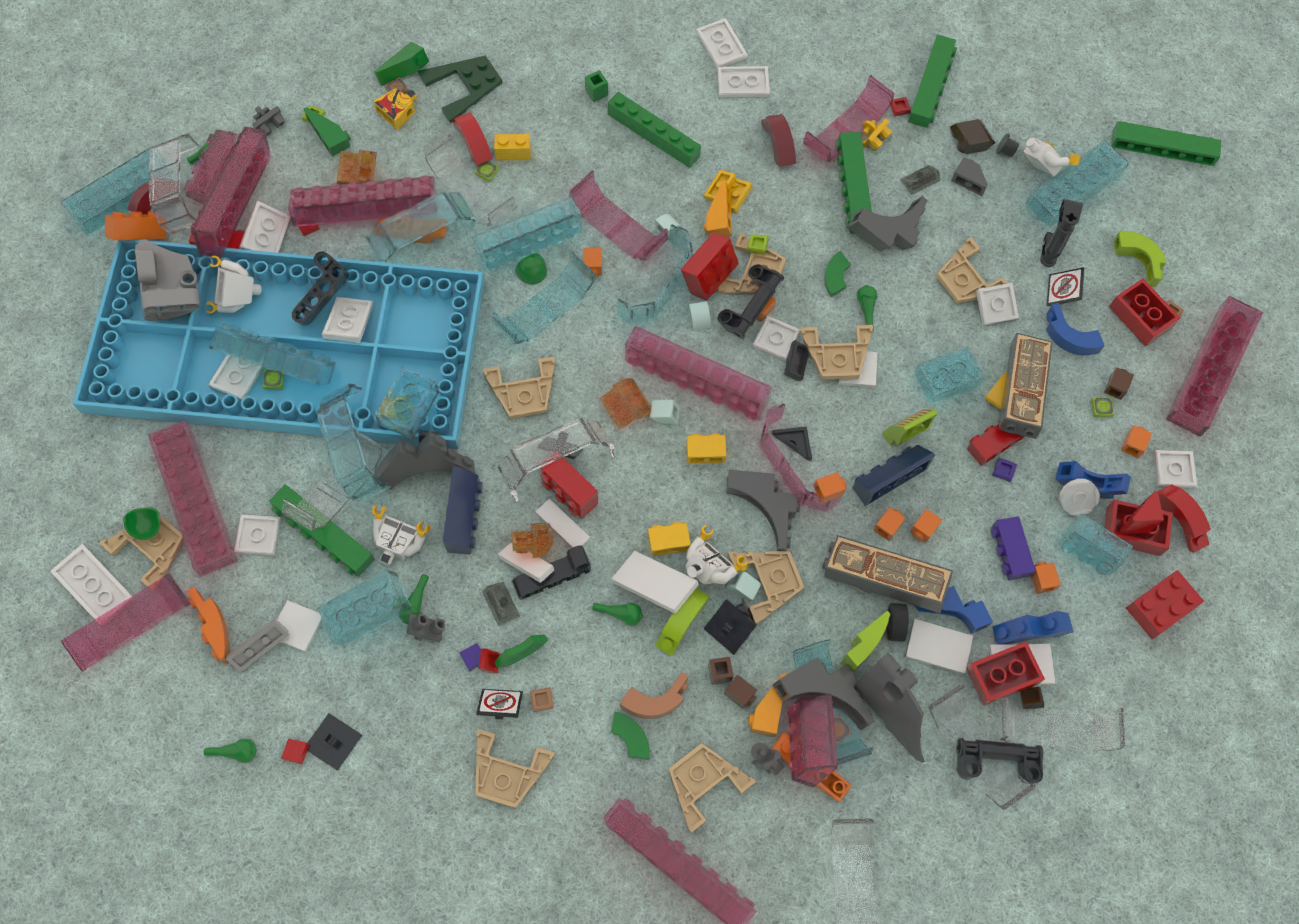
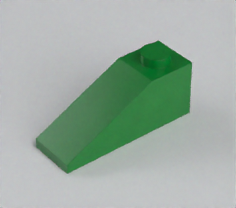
[374,42,429,86]
[304,107,351,156]

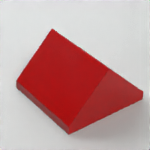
[1118,491,1164,534]

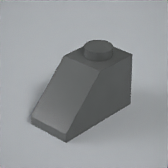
[951,157,988,196]

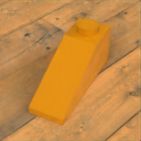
[704,181,732,237]
[748,673,787,737]

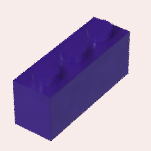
[991,516,1036,581]

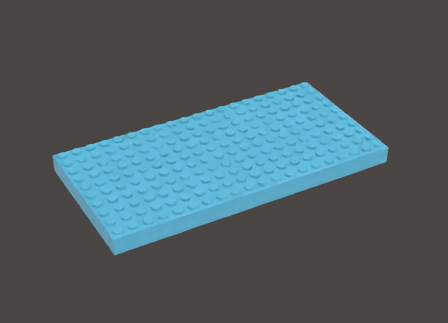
[73,240,485,449]

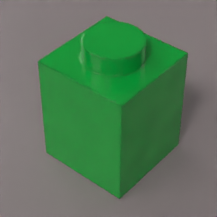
[585,70,608,102]

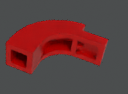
[453,112,493,165]
[1157,484,1211,553]

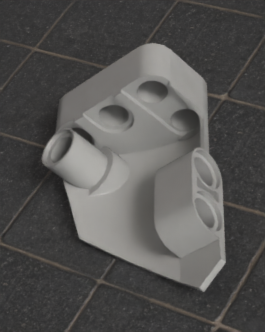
[135,239,200,321]

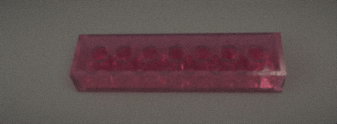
[191,126,271,259]
[288,175,437,227]
[1166,296,1263,437]
[625,326,772,421]
[148,421,239,577]
[603,798,757,924]

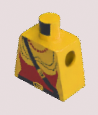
[373,88,417,130]

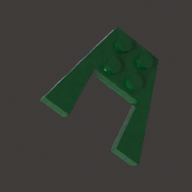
[418,55,502,123]

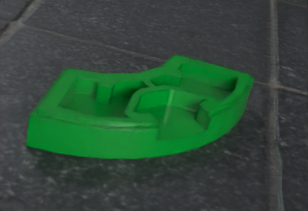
[825,251,851,297]
[494,635,548,668]
[611,712,649,760]

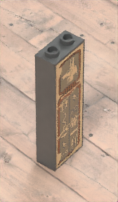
[999,333,1053,439]
[822,535,953,613]

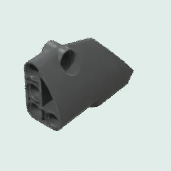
[854,653,925,763]

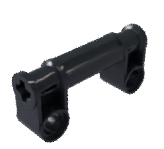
[1040,198,1083,267]
[717,264,785,339]
[956,738,1043,785]

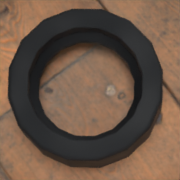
[886,603,909,642]

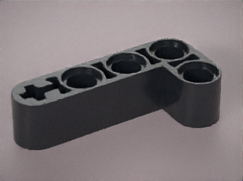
[292,251,349,326]
[512,545,591,600]

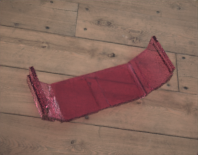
[803,75,894,162]
[569,170,668,261]
[760,403,842,512]
[61,573,191,672]

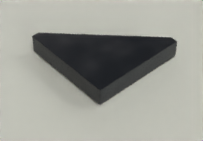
[772,427,812,461]

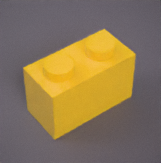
[494,134,531,161]
[686,433,726,464]
[648,522,691,556]

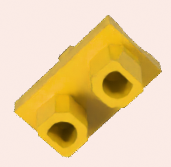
[862,118,892,151]

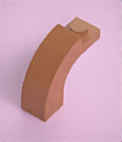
[620,672,689,719]

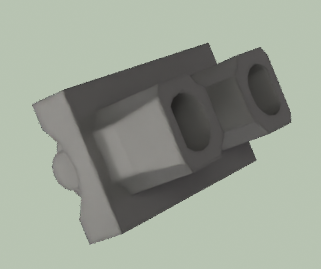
[252,106,285,137]
[407,613,445,642]
[751,743,785,775]

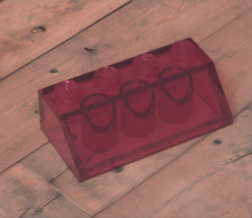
[184,129,237,205]
[787,694,838,787]

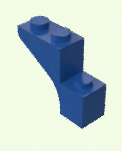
[915,586,993,634]
[992,611,1074,645]

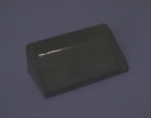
[900,165,940,195]
[482,582,520,626]

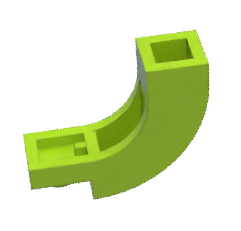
[1114,231,1166,287]
[655,588,710,657]

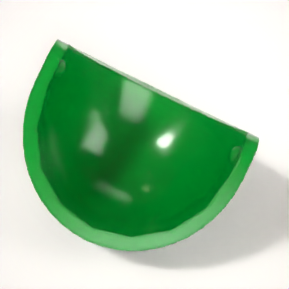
[515,253,547,284]
[123,507,161,540]

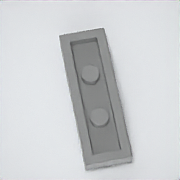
[226,618,289,673]

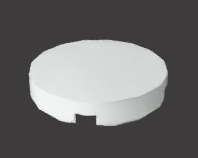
[1059,479,1100,516]

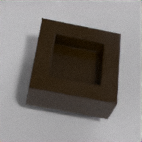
[1020,687,1044,709]

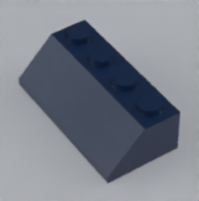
[852,445,935,506]
[443,466,483,554]

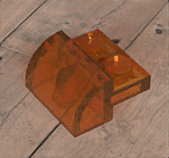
[337,150,377,191]
[600,378,652,429]
[511,523,553,558]

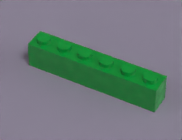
[908,34,957,128]
[607,92,701,168]
[1111,121,1221,166]
[835,132,872,234]
[269,484,375,577]

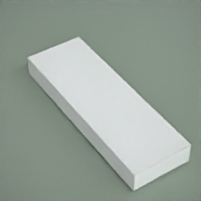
[536,499,591,548]
[498,542,554,583]

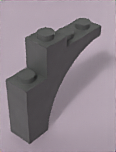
[848,196,928,252]
[374,432,475,490]
[726,470,800,551]
[773,657,875,730]

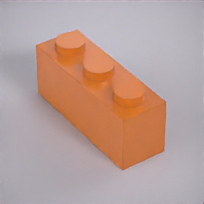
[105,211,166,240]

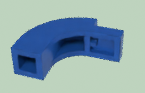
[1046,303,1105,355]
[1055,461,1131,499]

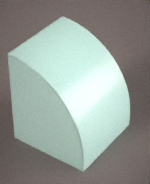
[655,214,682,240]
[688,301,711,331]
[650,400,680,425]
[725,571,761,601]

